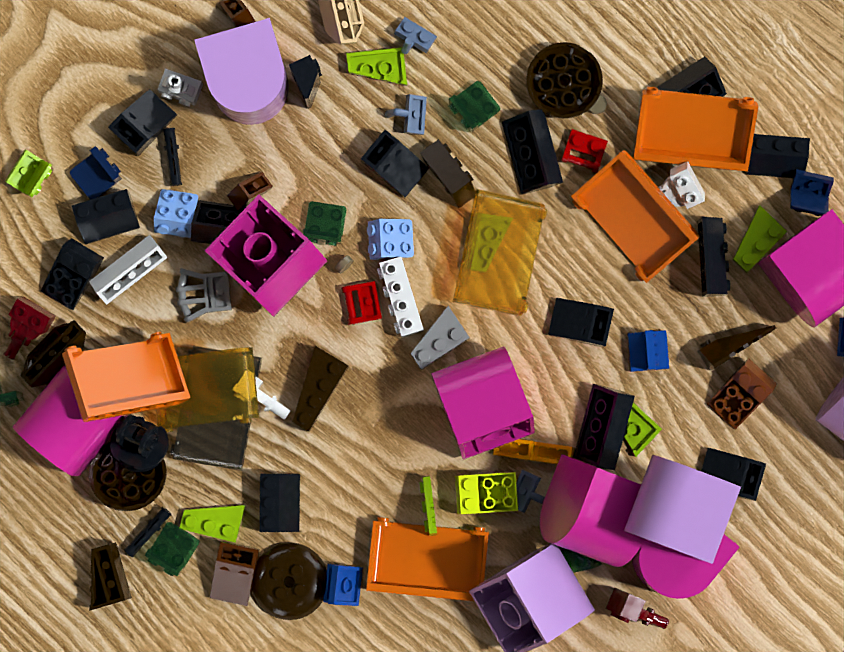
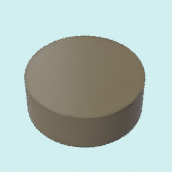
[589,95,607,114]
[335,256,354,274]

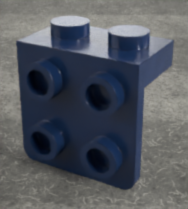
[70,146,122,200]
[790,169,834,216]

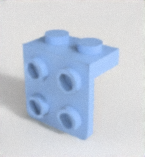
[154,189,198,238]
[367,219,414,260]

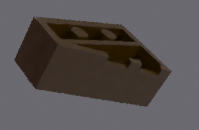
[420,139,477,208]
[89,542,132,611]

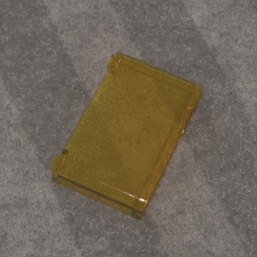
[453,189,547,316]
[156,347,259,432]

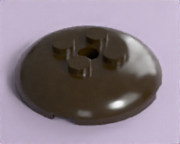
[526,42,603,119]
[89,442,167,511]
[252,543,327,620]

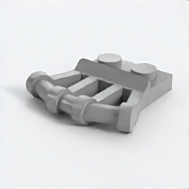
[176,268,232,323]

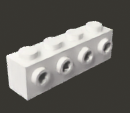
[89,235,168,305]
[377,256,424,337]

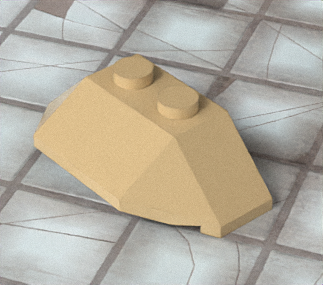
[318,0,365,45]

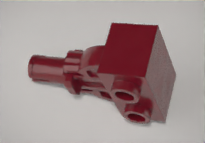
[4,296,56,360]
[605,587,669,629]

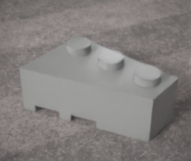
[411,306,470,370]

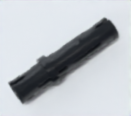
[163,128,182,186]
[124,507,172,557]

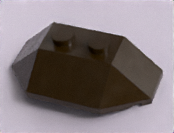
[20,320,86,388]

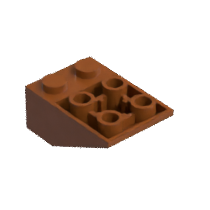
[707,358,777,430]

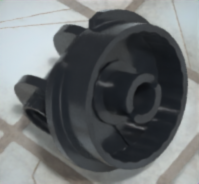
[110,414,169,472]

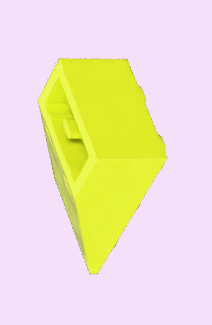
[455,472,518,514]

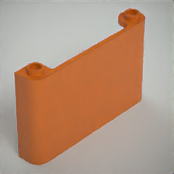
[633,87,758,172]
[571,150,700,283]
[62,332,191,422]
[366,517,489,601]

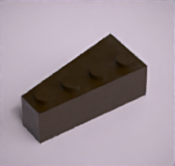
[292,346,349,432]

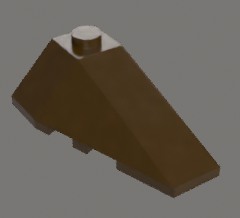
[697,325,776,370]

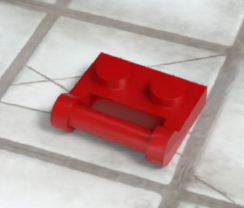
[561,129,608,173]
[341,281,382,325]

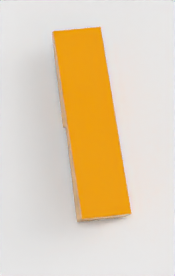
[493,439,575,464]

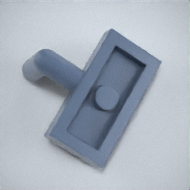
[394,17,437,54]
[385,94,427,135]
[516,470,545,513]

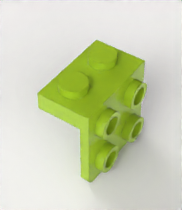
[5,149,52,197]

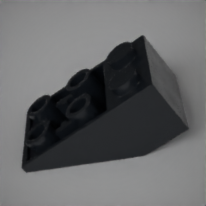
[108,89,177,156]
[361,130,429,198]
[41,238,104,310]
[548,298,614,348]
[701,447,766,501]

